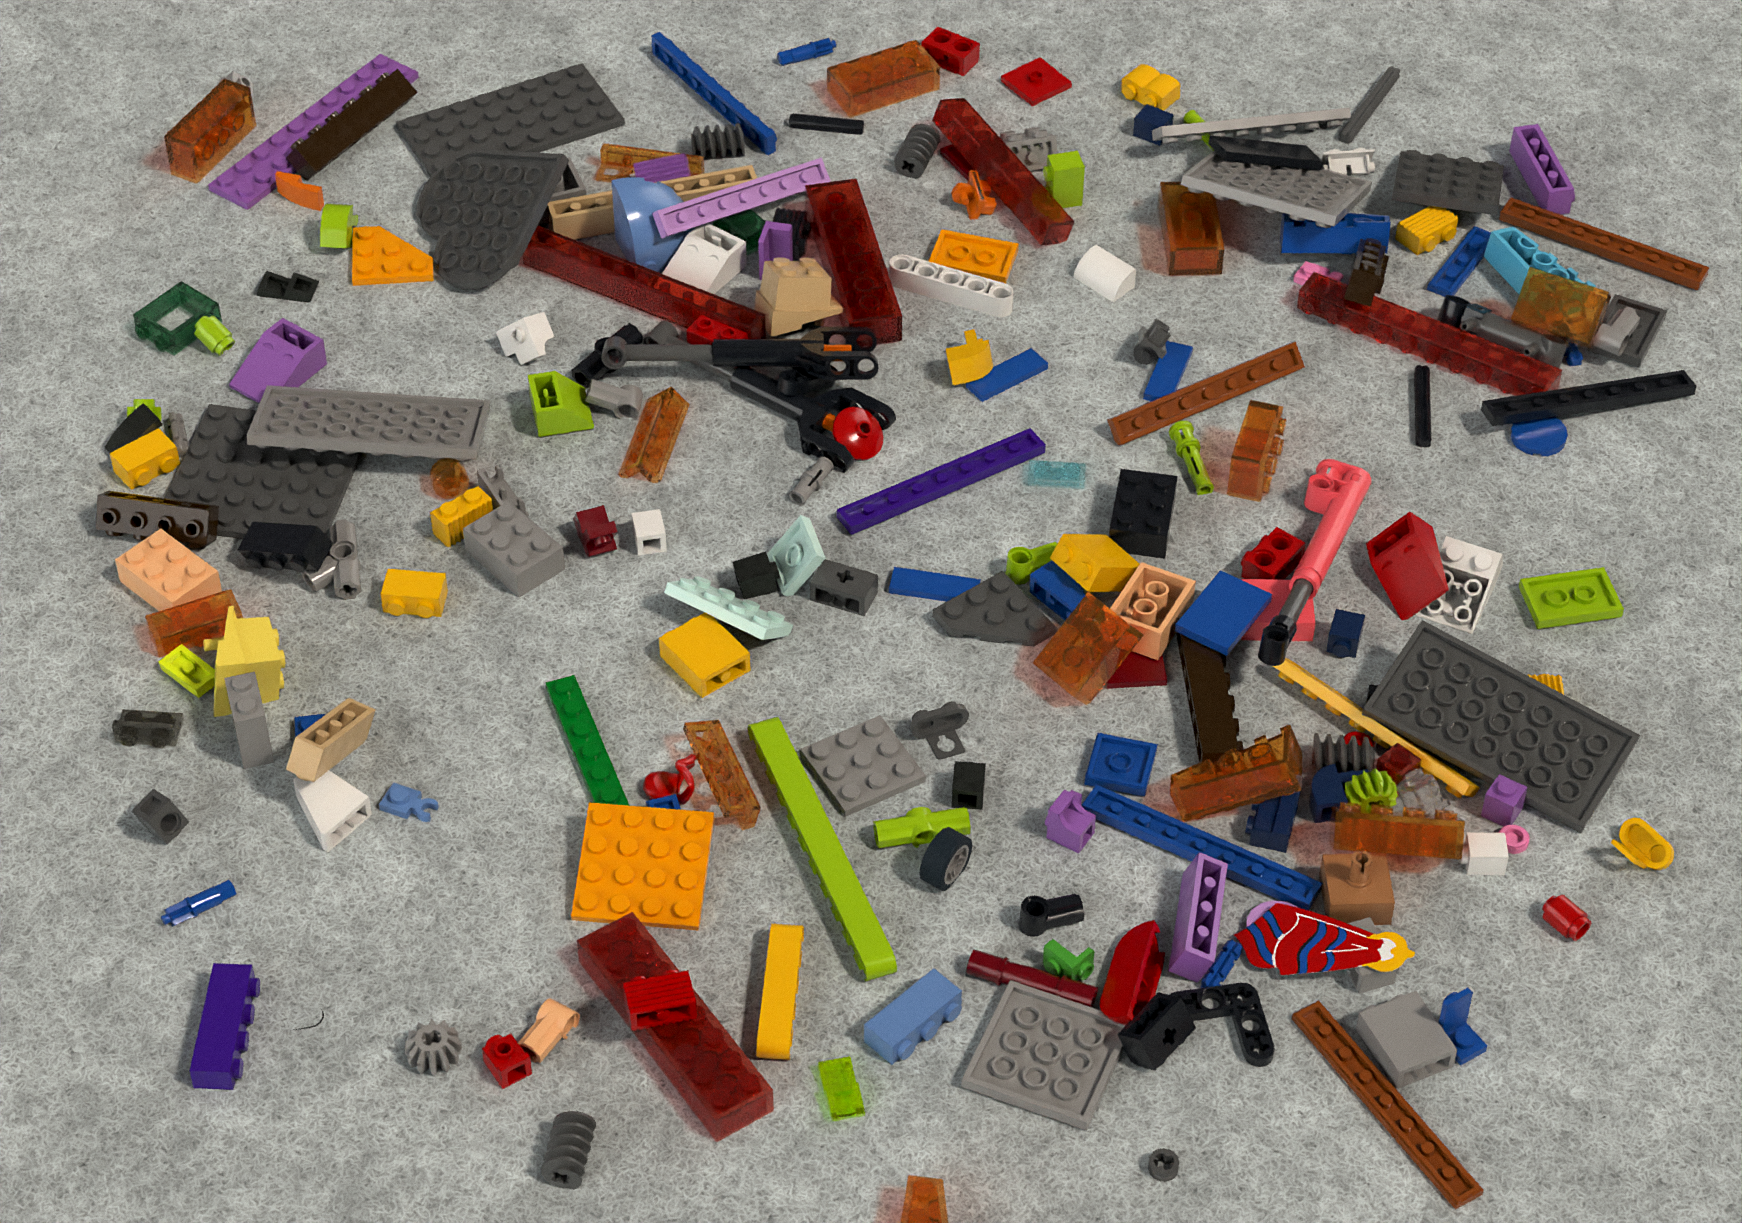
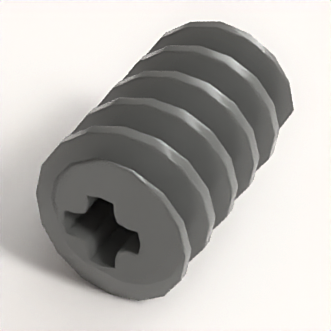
[691,123,745,159]
[894,124,940,179]
[1312,733,1376,773]
[541,1111,596,1190]

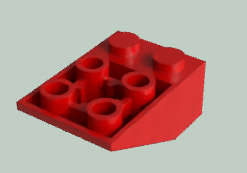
[1366,512,1449,620]

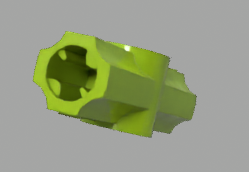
[873,807,971,848]

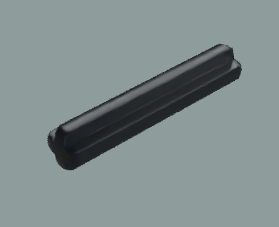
[789,113,864,135]

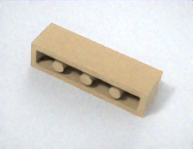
[286,698,376,782]

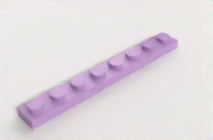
[652,158,831,238]

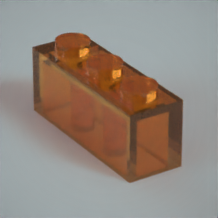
[145,589,243,658]

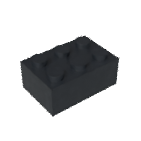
[1109,469,1178,559]

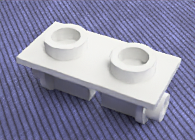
[1321,148,1375,176]

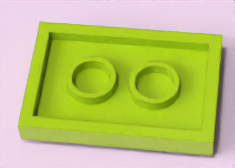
[1519,567,1624,629]

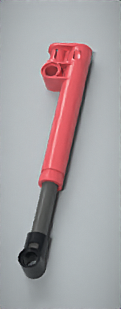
[1258,459,1371,666]

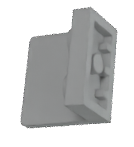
[992,127,1058,174]

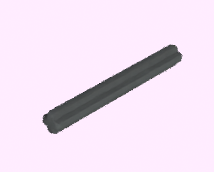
[1339,66,1400,144]

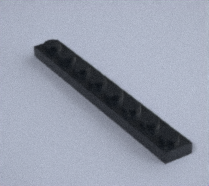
[1481,370,1697,426]

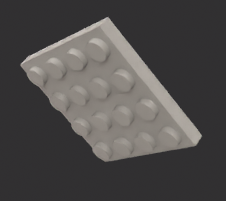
[961,980,1126,1131]

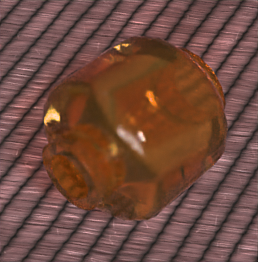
[430,458,469,499]

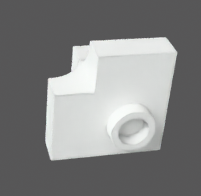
[496,312,554,365]

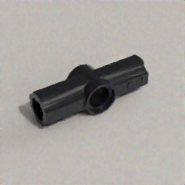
[572,323,643,389]

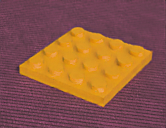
[571,802,715,931]

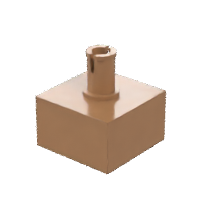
[1319,850,1395,925]

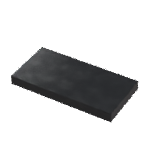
[1208,135,1323,171]

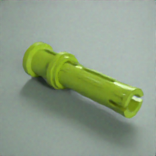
[1169,421,1214,495]

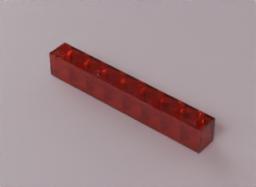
[932,98,1075,245]

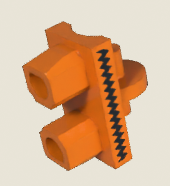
[951,170,997,220]

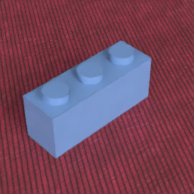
[864,968,962,1065]

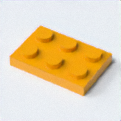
[929,229,1019,284]

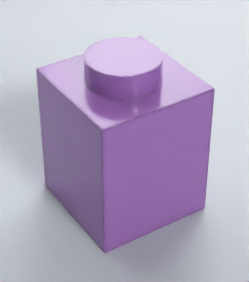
[1481,774,1527,827]

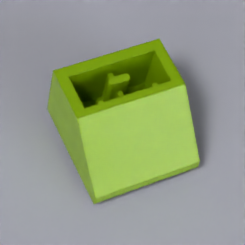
[527,371,594,437]

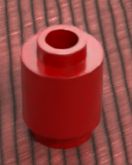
[1542,894,1591,941]

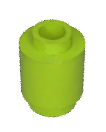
[194,315,235,356]

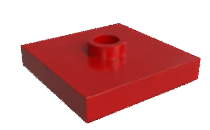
[1001,57,1072,107]

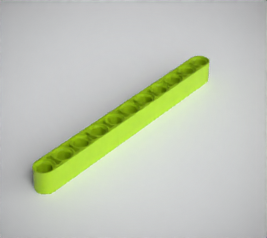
[747,717,897,982]

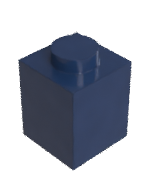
[1133,104,1174,146]
[1326,609,1365,658]

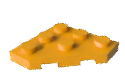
[352,226,434,286]

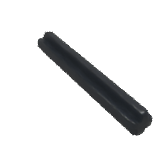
[1414,365,1432,448]

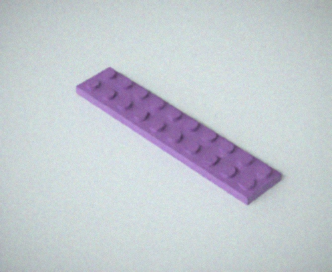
[208,54,419,210]

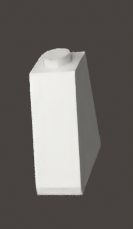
[293,770,372,853]

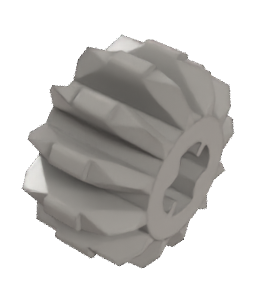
[404,1018,462,1077]

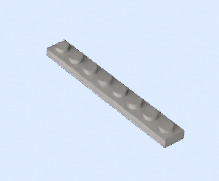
[1152,108,1351,144]

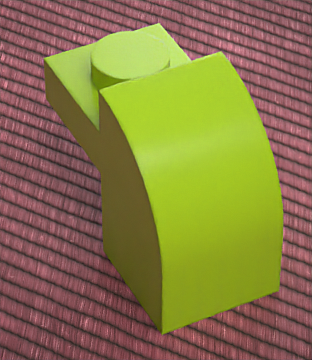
[320,203,358,248]

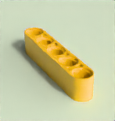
[756,923,804,1060]

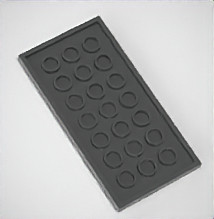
[396,63,625,177]
[1362,620,1640,833]

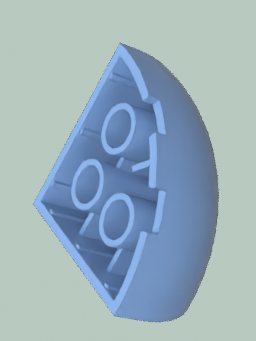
[611,177,695,278]

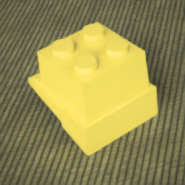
[203,606,285,717]

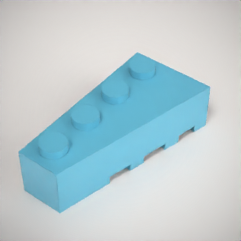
[1484,227,1596,321]

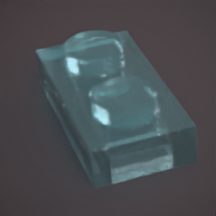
[1028,460,1086,489]

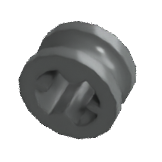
[1148,1148,1180,1182]

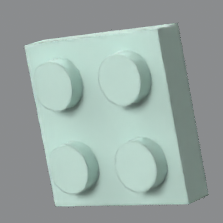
[767,515,826,597]

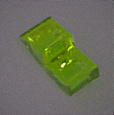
[817,1056,865,1121]

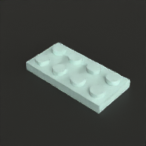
[664,576,793,640]

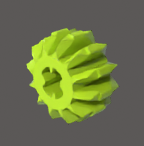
[1344,768,1398,819]

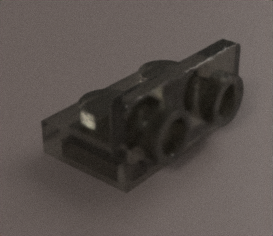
[112,709,184,748]

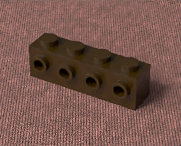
[1344,238,1389,306]
[96,491,219,548]

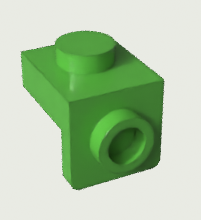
[1043,939,1095,981]

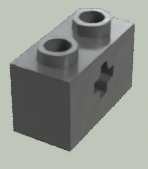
[810,559,878,617]

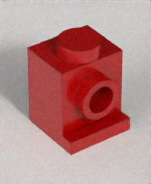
[482,1033,532,1089]

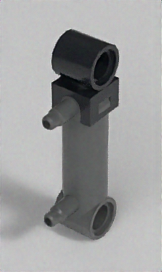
[1436,295,1568,370]

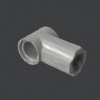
[1593,306,1640,356]
[585,379,643,420]

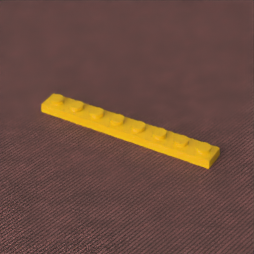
[1273,657,1480,798]

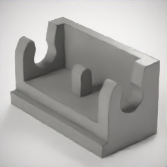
[477,465,529,517]

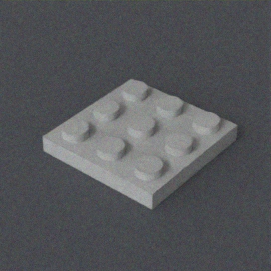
[800,715,926,817]

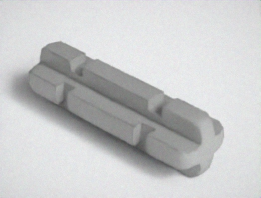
[167,412,189,457]

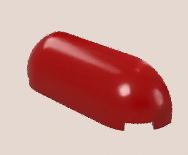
[1100,920,1165,1025]

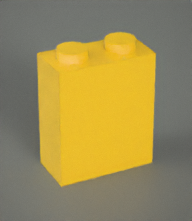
[1050,534,1140,592]
[659,612,751,698]

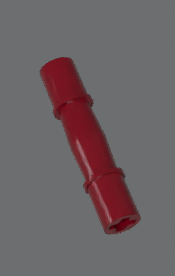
[966,949,1098,1008]

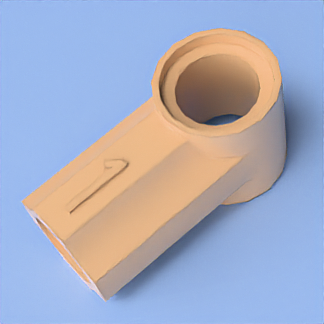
[518,998,580,1063]

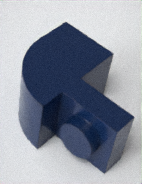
[1309,764,1369,823]

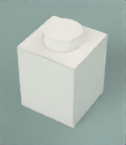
[631,509,667,556]
[1459,832,1509,875]

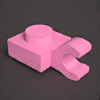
[1293,261,1344,293]

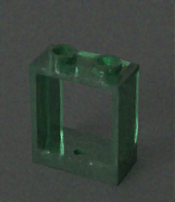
[133,281,222,356]

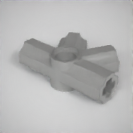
[301,519,361,600]

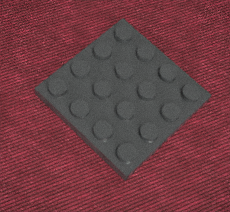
[1391,150,1504,215]

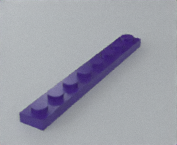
[837,428,1046,535]

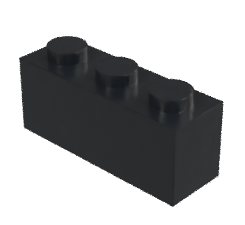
[238,522,333,572]

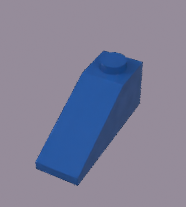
[1029,560,1096,641]

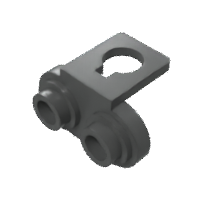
[910,701,969,760]

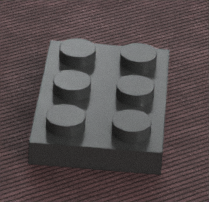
[1587,294,1667,368]

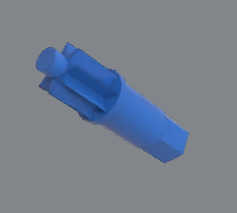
[777,38,837,66]
[161,880,237,927]

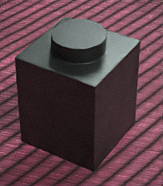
[732,551,780,599]
[951,761,986,810]

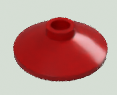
[832,407,883,461]

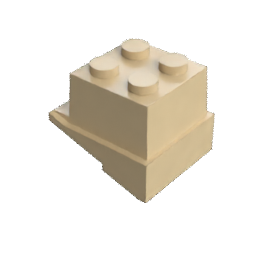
[754,257,843,336]

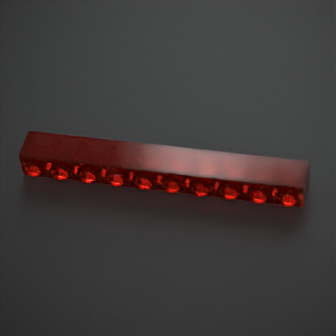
[523,225,766,339]
[1297,272,1562,396]

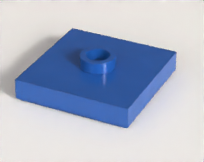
[1084,733,1158,797]

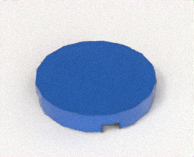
[1510,417,1568,456]

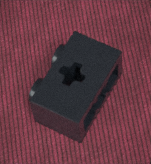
[1117,992,1196,1070]

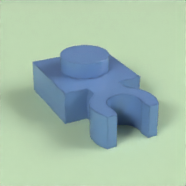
[379,783,439,822]

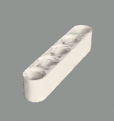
[889,254,1014,317]

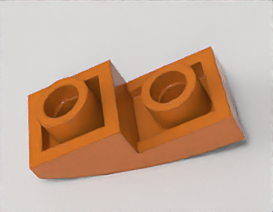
[275,171,324,211]

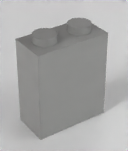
[224,672,274,769]
[1356,991,1457,1089]

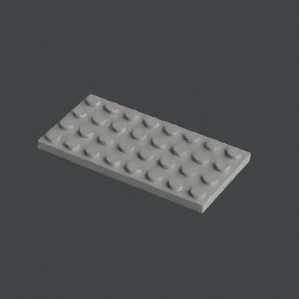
[247,385,490,462]

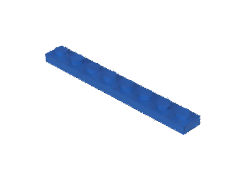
[651,32,777,156]
[1082,784,1322,910]

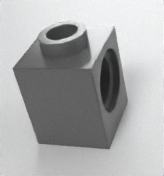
[131,789,189,845]

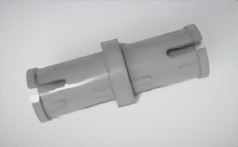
[789,457,834,506]

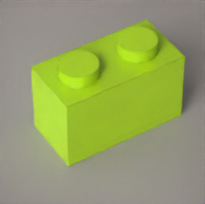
[1042,150,1085,210]

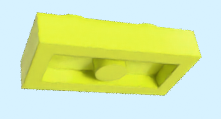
[158,644,215,698]

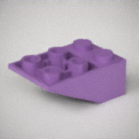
[229,318,327,404]

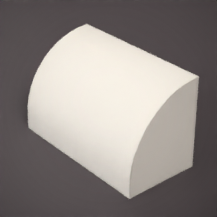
[1074,245,1136,302]

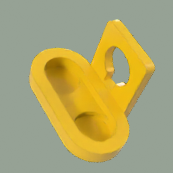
[1611,818,1674,870]

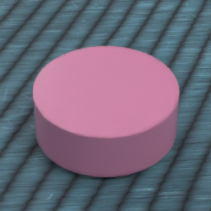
[1498,825,1530,854]

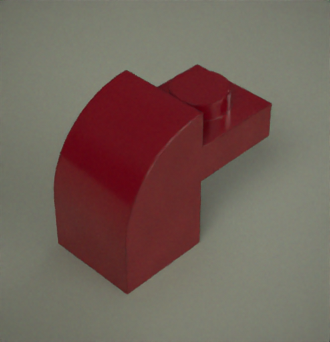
[573,505,618,557]

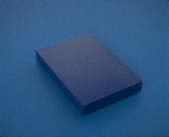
[1175,570,1272,656]

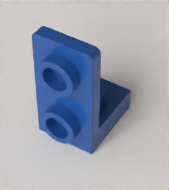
[1438,988,1488,1066]

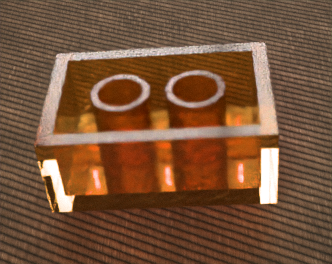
[1511,267,1611,349]
[1227,400,1287,502]
[1033,592,1144,705]

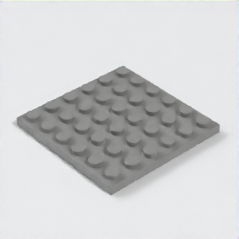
[1181,151,1372,228]

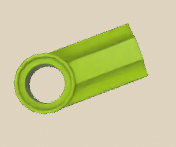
[1006,542,1057,585]

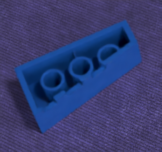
[1280,213,1391,255]

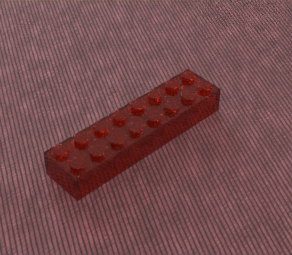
[805,178,902,346]
[577,912,774,1142]

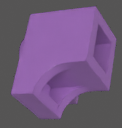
[1045,790,1096,853]

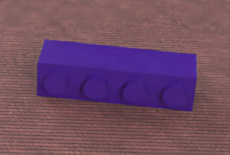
[189,963,260,1090]

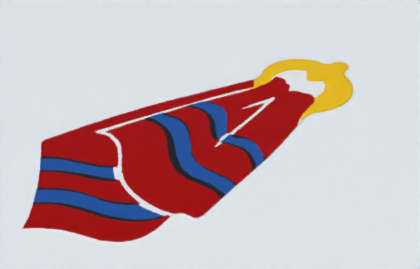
[1234,903,1415,975]

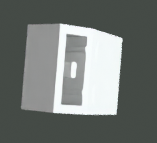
[655,223,747,309]
[1416,536,1503,634]

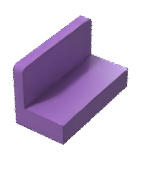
[758,221,793,280]

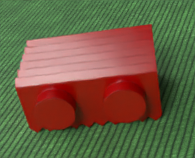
[622,970,697,1031]

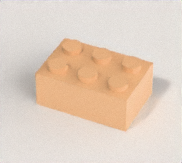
[115,529,222,625]
[1103,562,1196,660]

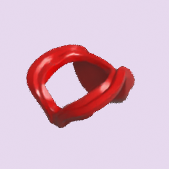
[643,754,696,805]

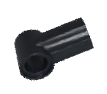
[1019,894,1084,937]

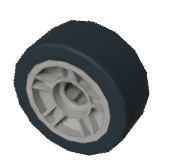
[919,827,973,891]

